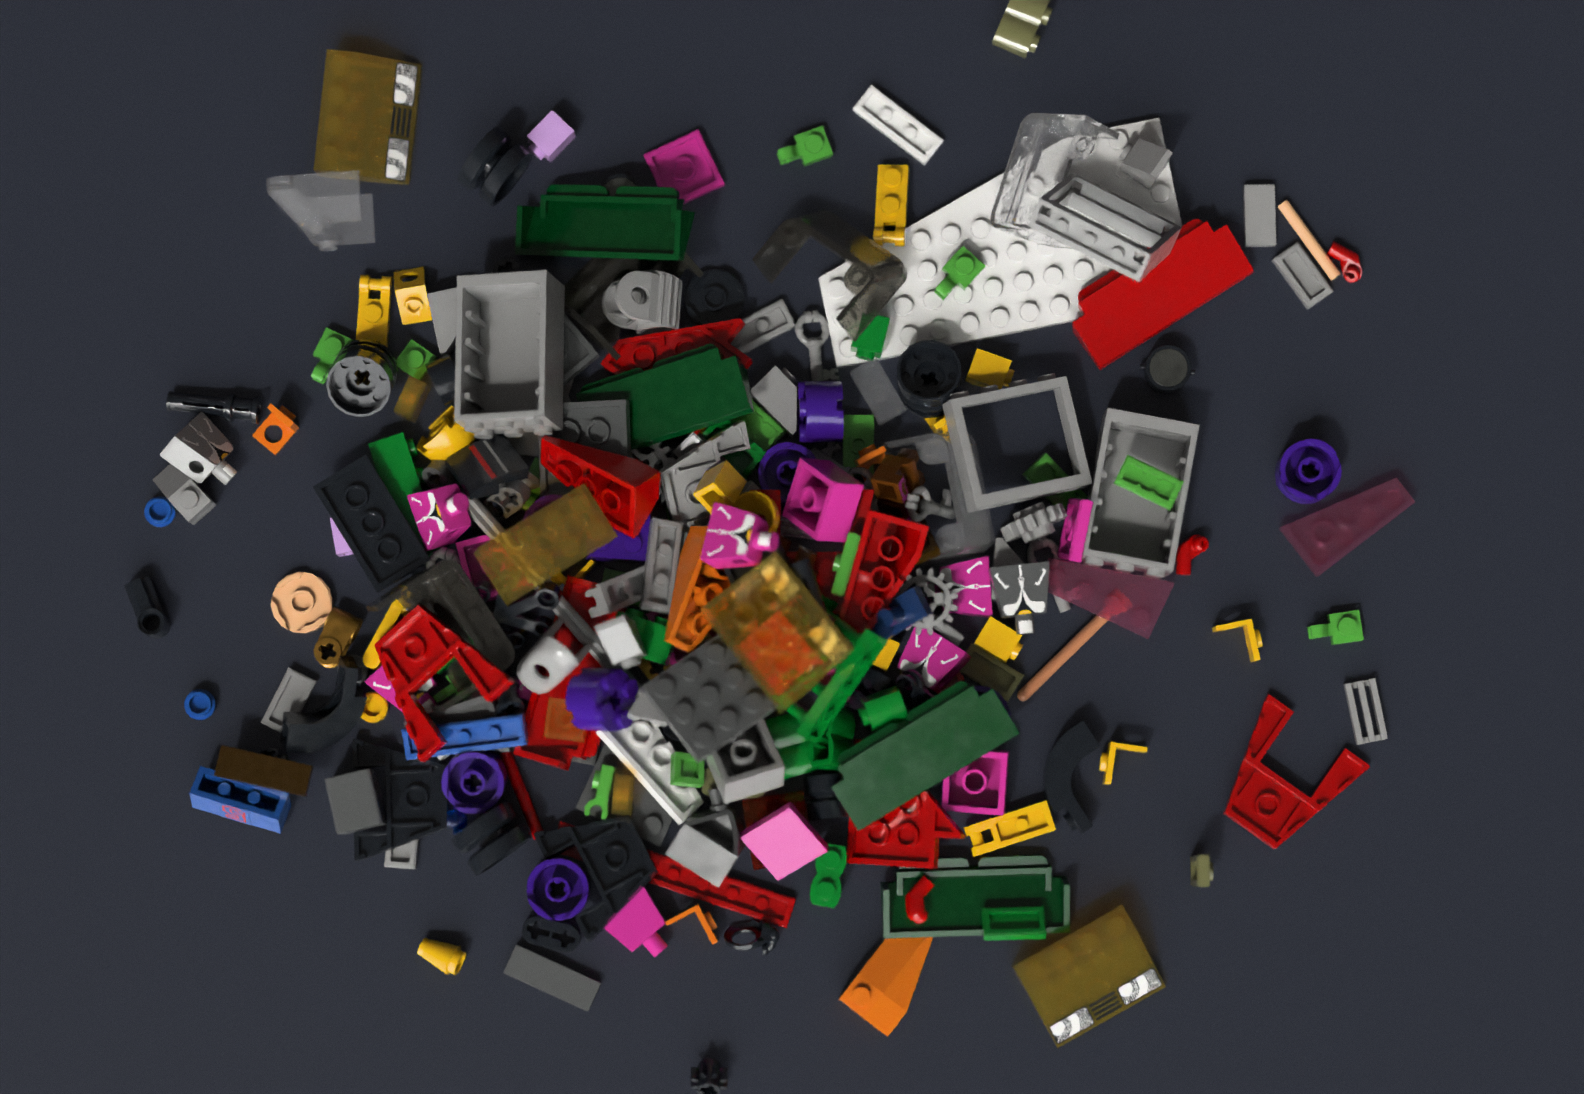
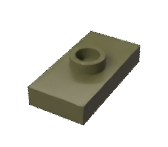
[1190,855,1213,887]

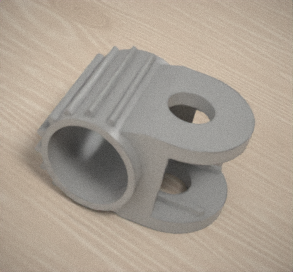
[602,270,683,335]

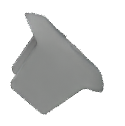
[517,617,593,695]

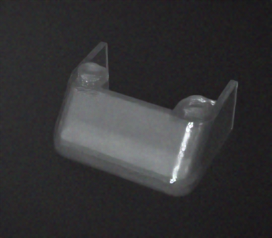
[990,113,1119,249]
[266,171,376,251]
[883,433,995,567]

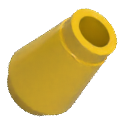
[417,937,466,975]

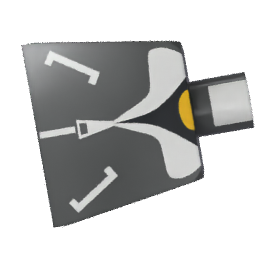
[988,561,1049,635]

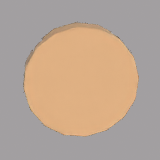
[271,572,333,634]

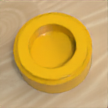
[361,692,389,723]

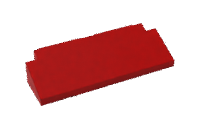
[1072,219,1254,370]
[513,575,626,771]

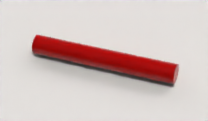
[499,751,544,840]

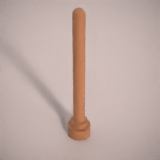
[1017,587,1133,701]

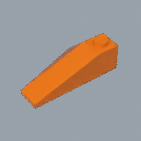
[664,526,734,653]
[839,937,933,1037]

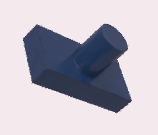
[873,586,933,640]

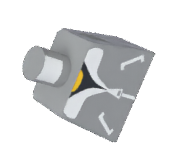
[159,412,237,485]

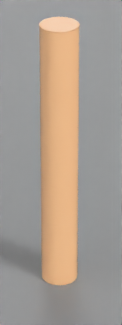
[1278,200,1341,281]

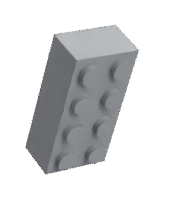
[706,718,784,804]

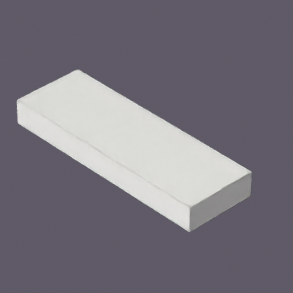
[853,85,944,166]

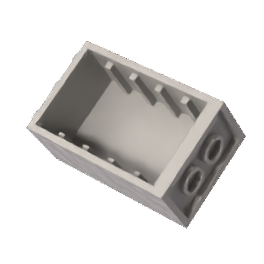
[454,270,565,439]
[1081,408,1199,580]

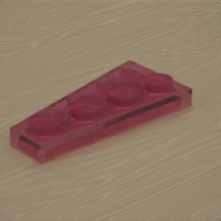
[1279,478,1415,577]
[1048,558,1175,639]

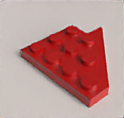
[600,318,753,435]
[846,739,965,869]

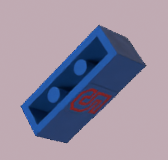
[189,766,291,834]

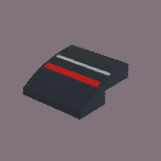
[445,434,529,499]

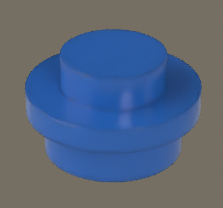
[144,496,176,527]
[184,689,216,720]

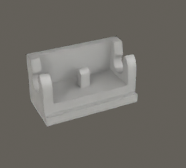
[585,565,645,618]

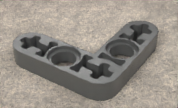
[422,460,531,534]

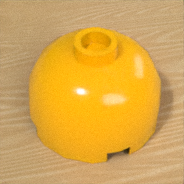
[417,405,475,461]

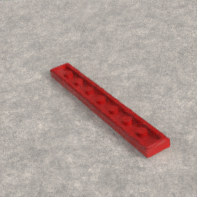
[557,821,796,928]

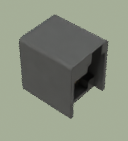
[324,768,387,835]

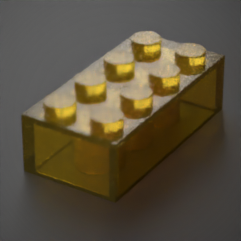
[474,483,618,606]

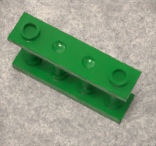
[757,594,888,744]

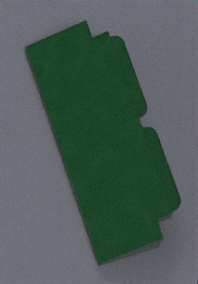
[515,184,695,261]
[576,344,754,451]
[831,681,1019,831]
[880,854,1070,939]

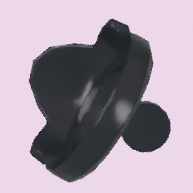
[724,918,780,955]

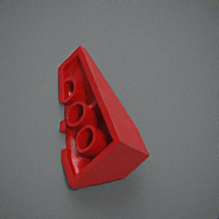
[540,435,660,539]
[835,509,929,633]

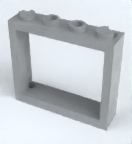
[1028,172,1182,282]
[942,373,1093,513]

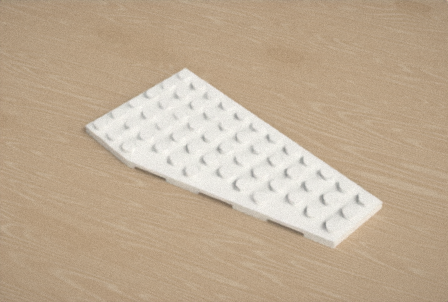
[818,118,1182,368]

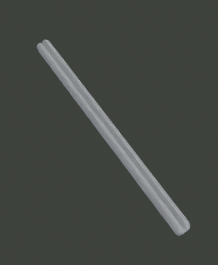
[467,496,642,701]

